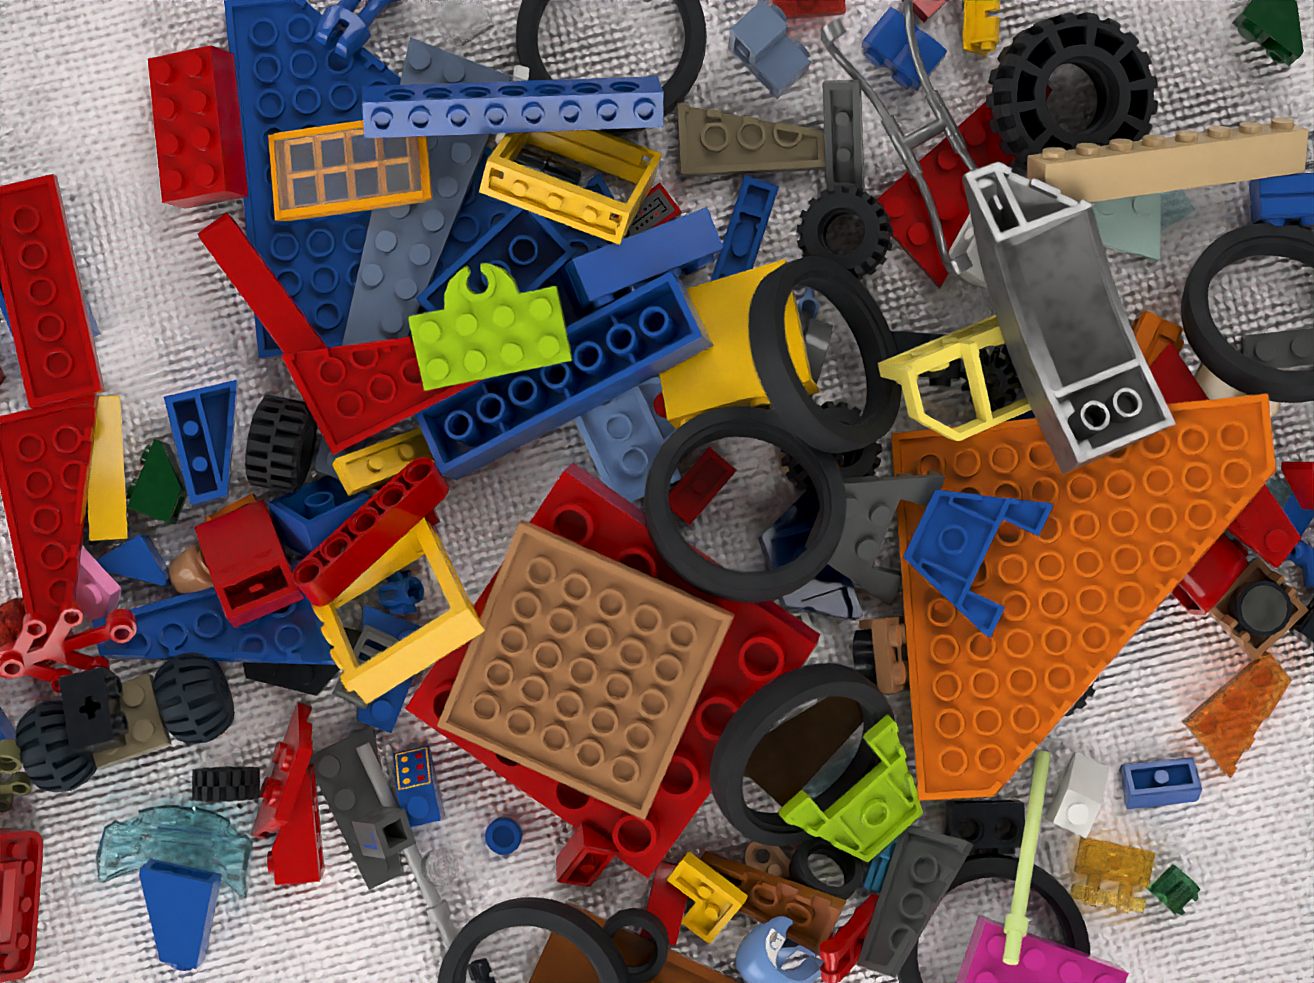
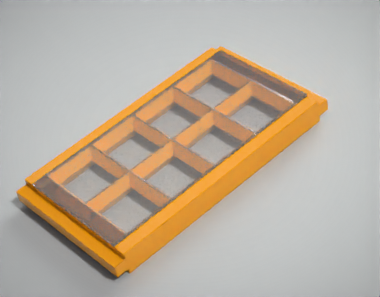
[268,120,433,222]

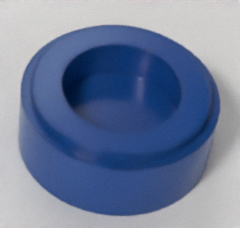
[485,817,523,855]

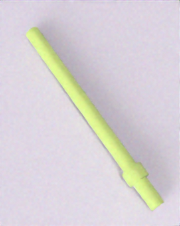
[1003,750,1051,965]

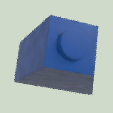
[139,859,222,971]

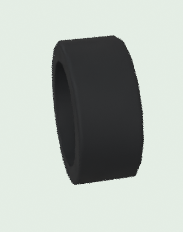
[789,836,864,900]
[603,908,669,983]

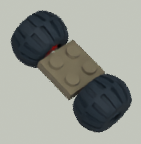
[16,652,235,792]

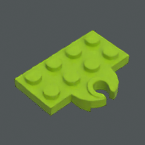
[408,263,573,391]

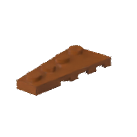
[700,851,847,956]

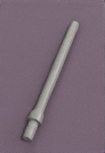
[356,742,457,948]

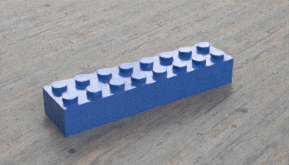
[415,271,713,481]

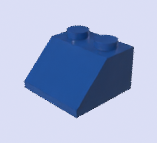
[268,475,370,557]

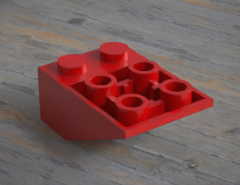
[194,499,304,628]

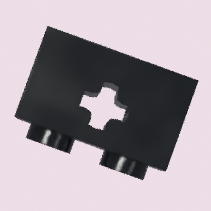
[59,667,129,755]

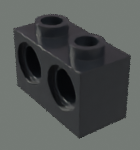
[945,799,1025,855]

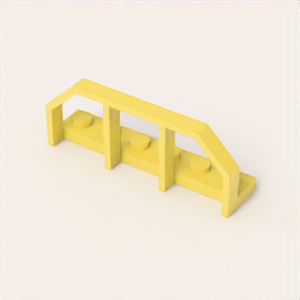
[878,315,1032,442]

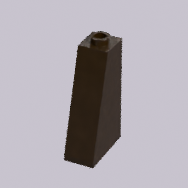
[744,696,863,807]

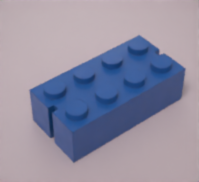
[558,207,724,314]

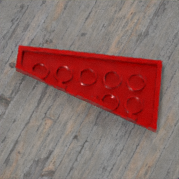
[876,84,1052,289]
[281,336,486,455]
[0,394,99,636]

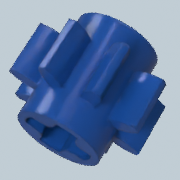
[378,570,424,616]

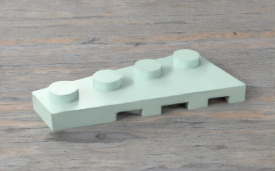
[1089,193,1161,262]

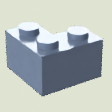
[728,0,811,99]

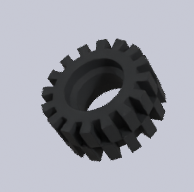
[192,766,260,802]

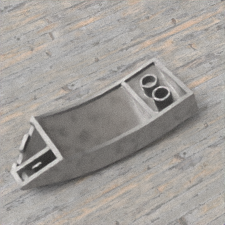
[963,162,1176,475]

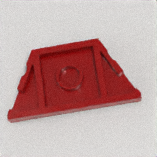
[250,701,313,840]

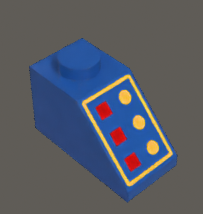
[393,745,445,827]

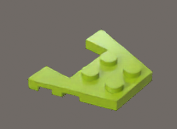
[777,714,923,862]

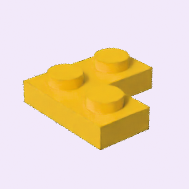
[667,851,748,944]

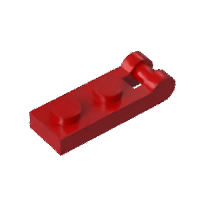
[819,894,879,983]

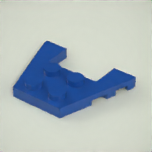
[903,490,1053,638]

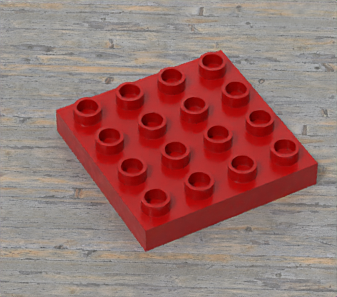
[405,463,820,879]

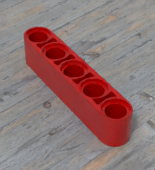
[197,212,328,354]
[292,457,449,606]

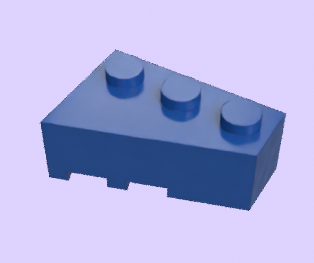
[164,380,238,508]

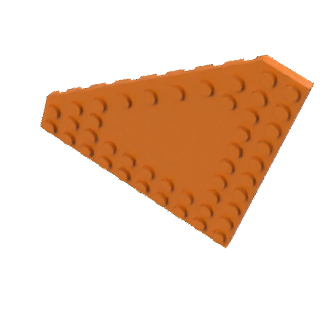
[891,394,1276,801]

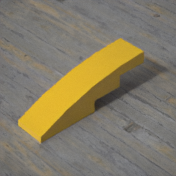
[87,396,128,541]

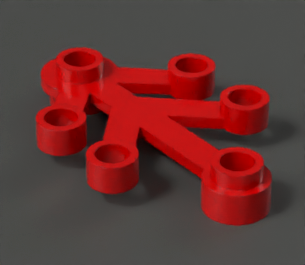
[0,601,137,693]

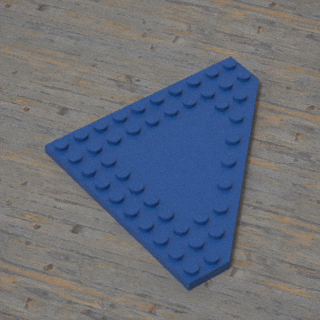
[224,0,619,360]

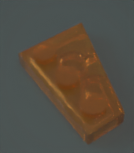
[1182,651,1292,779]

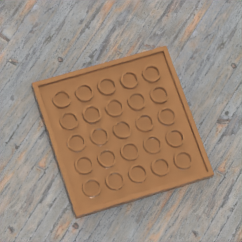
[437,520,734,820]

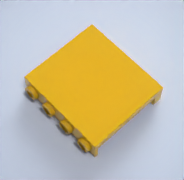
[659,259,819,429]

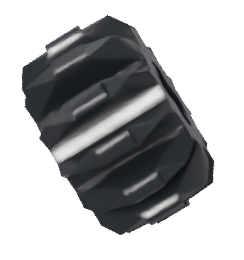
[960,347,1022,409]

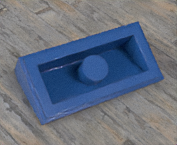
[1120,757,1202,809]

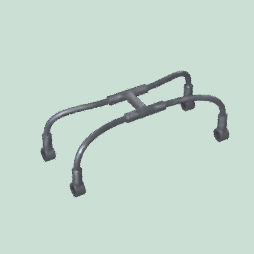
[820,0,979,276]

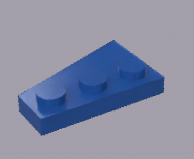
[356,604,423,733]

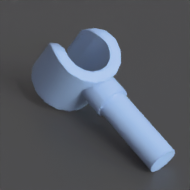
[797,287,820,319]

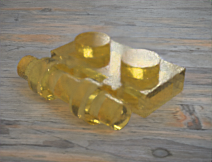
[1070,836,1156,914]

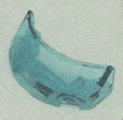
[96,805,253,898]

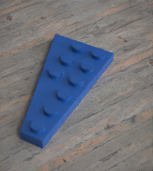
[92,561,336,665]

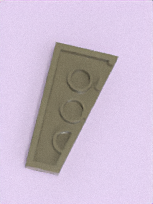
[677,102,826,177]

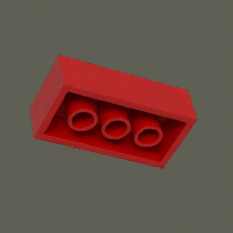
[147,45,249,209]

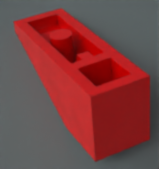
[267,764,325,885]

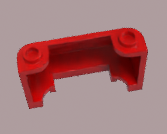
[0,828,44,983]

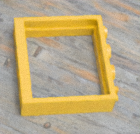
[479,130,662,245]
[311,518,485,704]

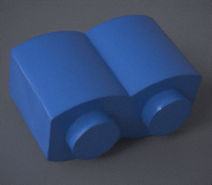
[861,6,947,91]

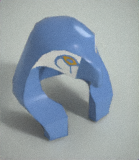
[735,916,824,983]

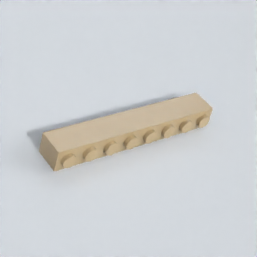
[1027,117,1309,202]

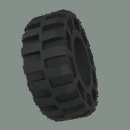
[986,12,1158,171]

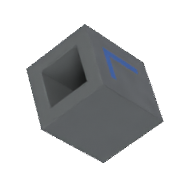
[352,806,416,859]

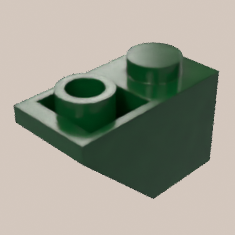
[1232,0,1304,67]
[126,439,188,524]

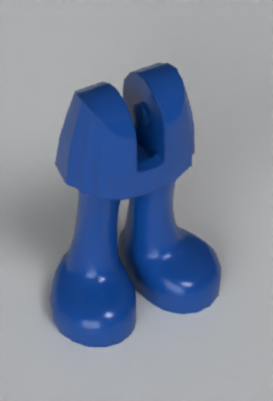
[314,0,400,59]

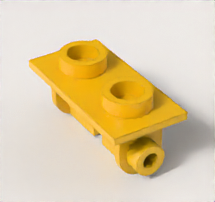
[962,0,1000,57]

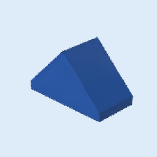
[96,534,172,586]

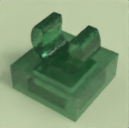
[1147,864,1201,915]

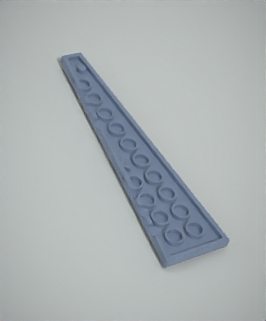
[314,37,512,479]

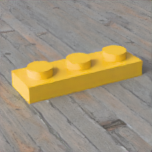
[332,427,436,496]

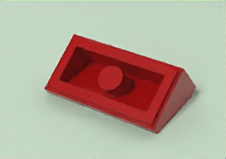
[556,824,618,887]

